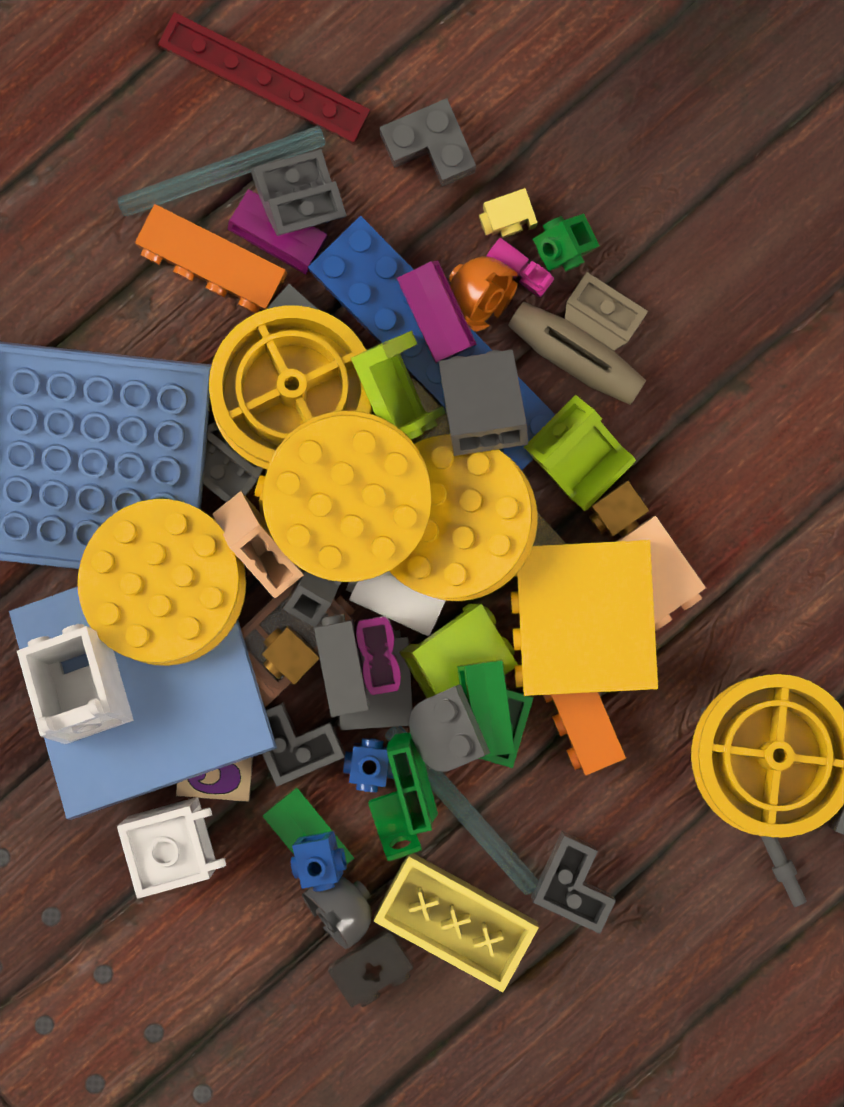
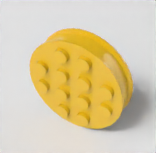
[209,306,373,470]
[263,411,431,582]
[389,434,538,601]
[78,499,246,666]
[691,674,844,838]

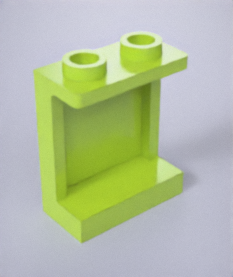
[351,330,446,439]
[523,395,636,511]
[399,604,518,699]

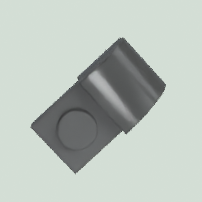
[283,570,341,627]

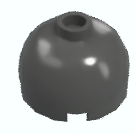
[302,877,372,949]

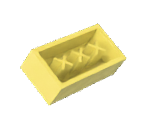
[374,853,539,992]

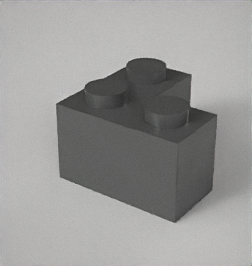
[379,98,476,187]
[262,702,345,787]
[531,831,616,934]

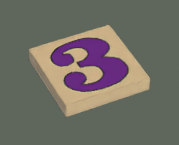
[176,757,253,802]

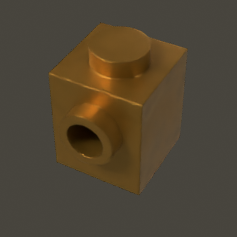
[589,481,649,538]
[262,626,320,685]

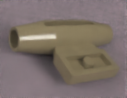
[508,272,648,405]

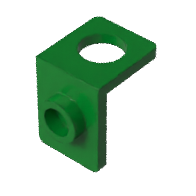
[368,791,422,861]

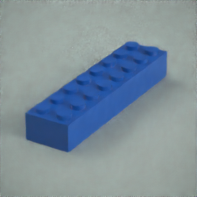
[308,216,555,470]

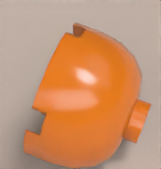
[449,256,518,332]

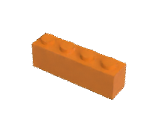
[135,204,288,313]
[543,692,626,776]

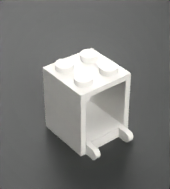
[17,624,134,744]
[117,797,226,899]

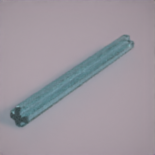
[118,126,325,216]
[385,726,539,895]

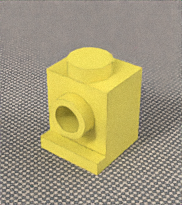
[479,188,537,238]

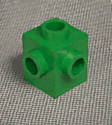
[533,213,600,272]

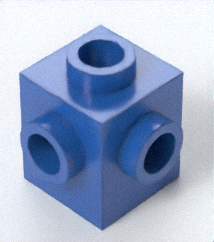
[343,738,394,792]
[291,831,347,892]

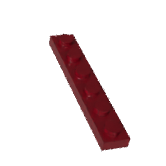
[158,12,370,144]

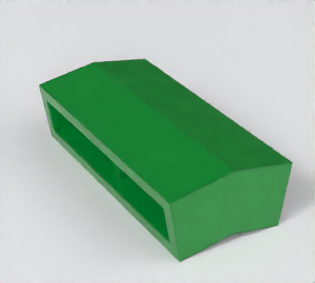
[457,659,515,759]
[387,732,438,835]
[262,787,354,864]

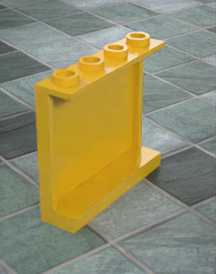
[511,540,658,696]

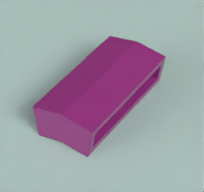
[227,189,328,275]
[397,261,477,364]

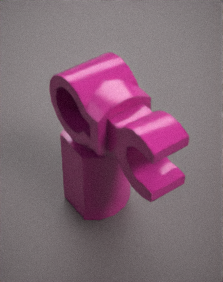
[486,238,554,297]

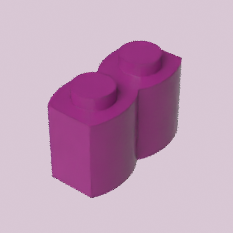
[356,616,401,695]

